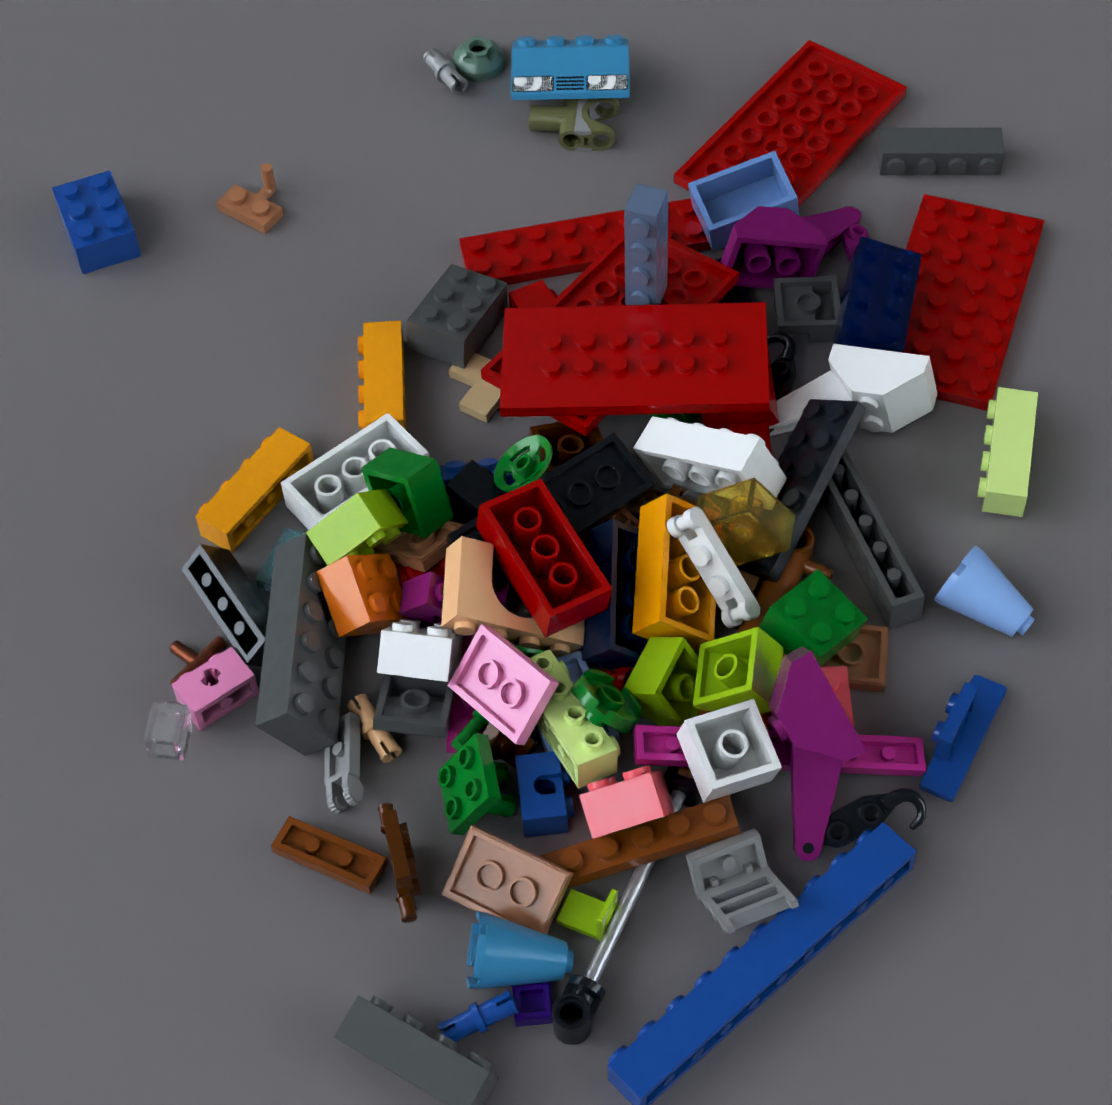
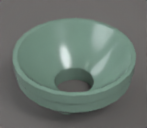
[453,36,505,82]

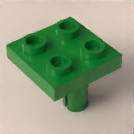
[438,733,516,836]

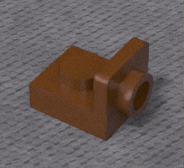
[483,722,537,770]

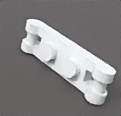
[667,507,760,628]

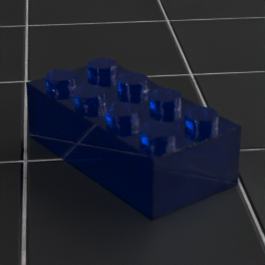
[831,236,922,353]

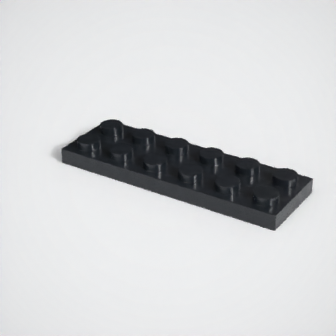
[729,399,866,582]
[446,433,655,590]

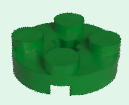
[571,669,642,734]

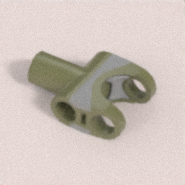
[529,98,619,151]

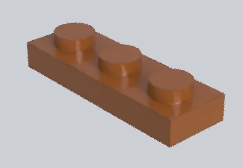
[271,816,388,895]

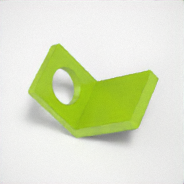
[556,888,618,941]

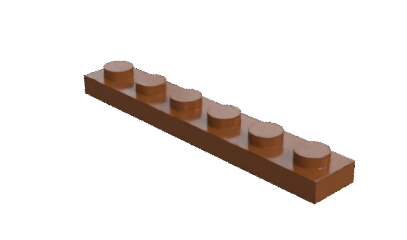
[539,795,741,889]

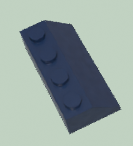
[582,519,648,669]

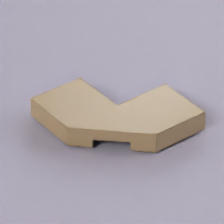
[449,353,500,423]

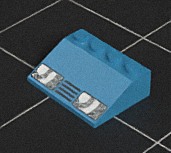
[511,34,630,100]

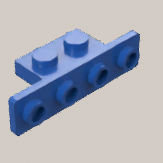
[919,675,1007,802]

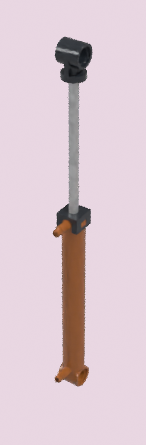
[552,527,834,1045]

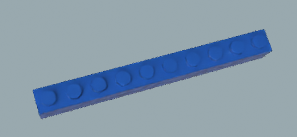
[608,822,917,1105]

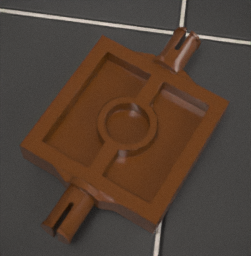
[378,803,421,923]

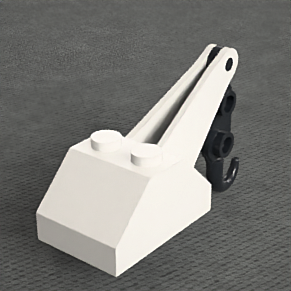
[767,333,938,436]

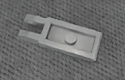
[324,711,364,815]

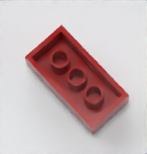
[476,478,612,638]

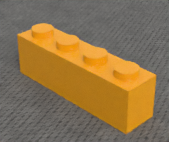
[358,320,406,430]
[195,427,314,553]

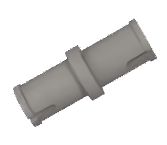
[423,48,468,95]

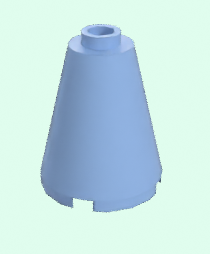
[934,545,1035,637]

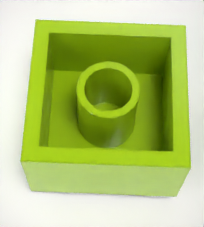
[306,488,409,566]

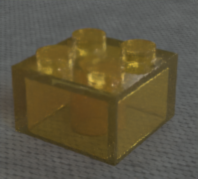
[694,477,795,566]

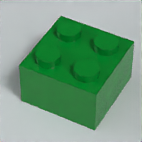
[361,447,454,538]
[759,569,868,667]

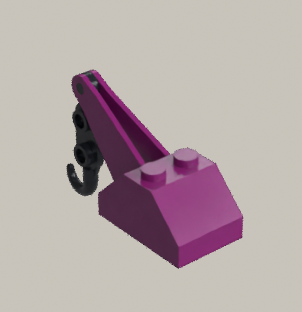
[767,646,927,861]

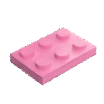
[447,624,559,745]

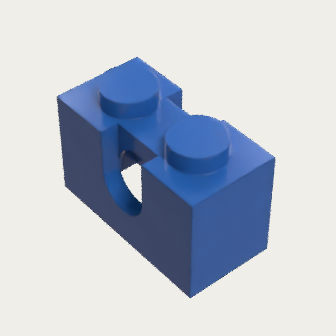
[515,751,574,838]

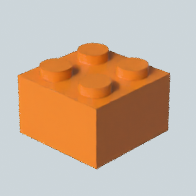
[316,554,410,637]

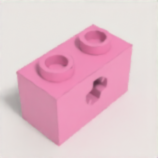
[172,646,259,731]

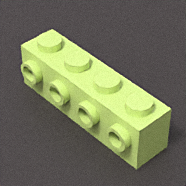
[977,387,1038,517]
[529,649,621,789]

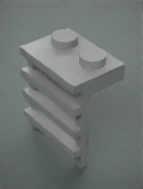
[686,828,799,935]

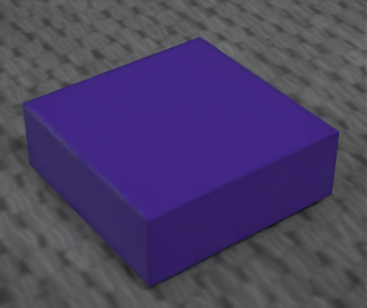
[512,982,553,1027]

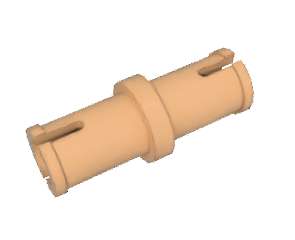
[347,694,402,763]

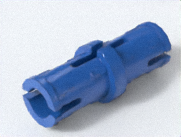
[438,990,519,1042]

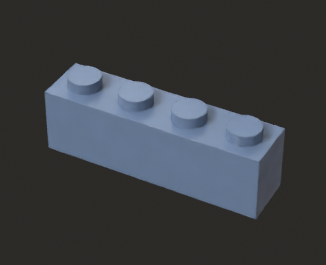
[624,184,668,305]

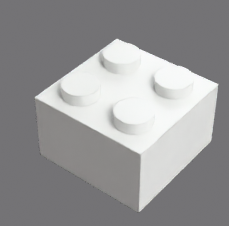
[377,619,464,682]
[676,699,782,803]

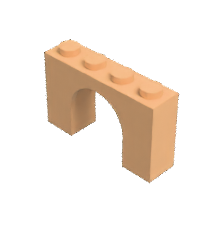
[441,536,585,658]

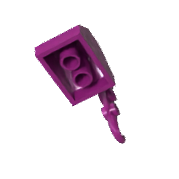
[720,206,897,292]

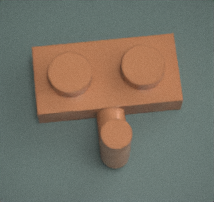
[216,163,284,234]

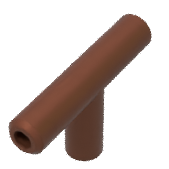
[170,636,227,686]

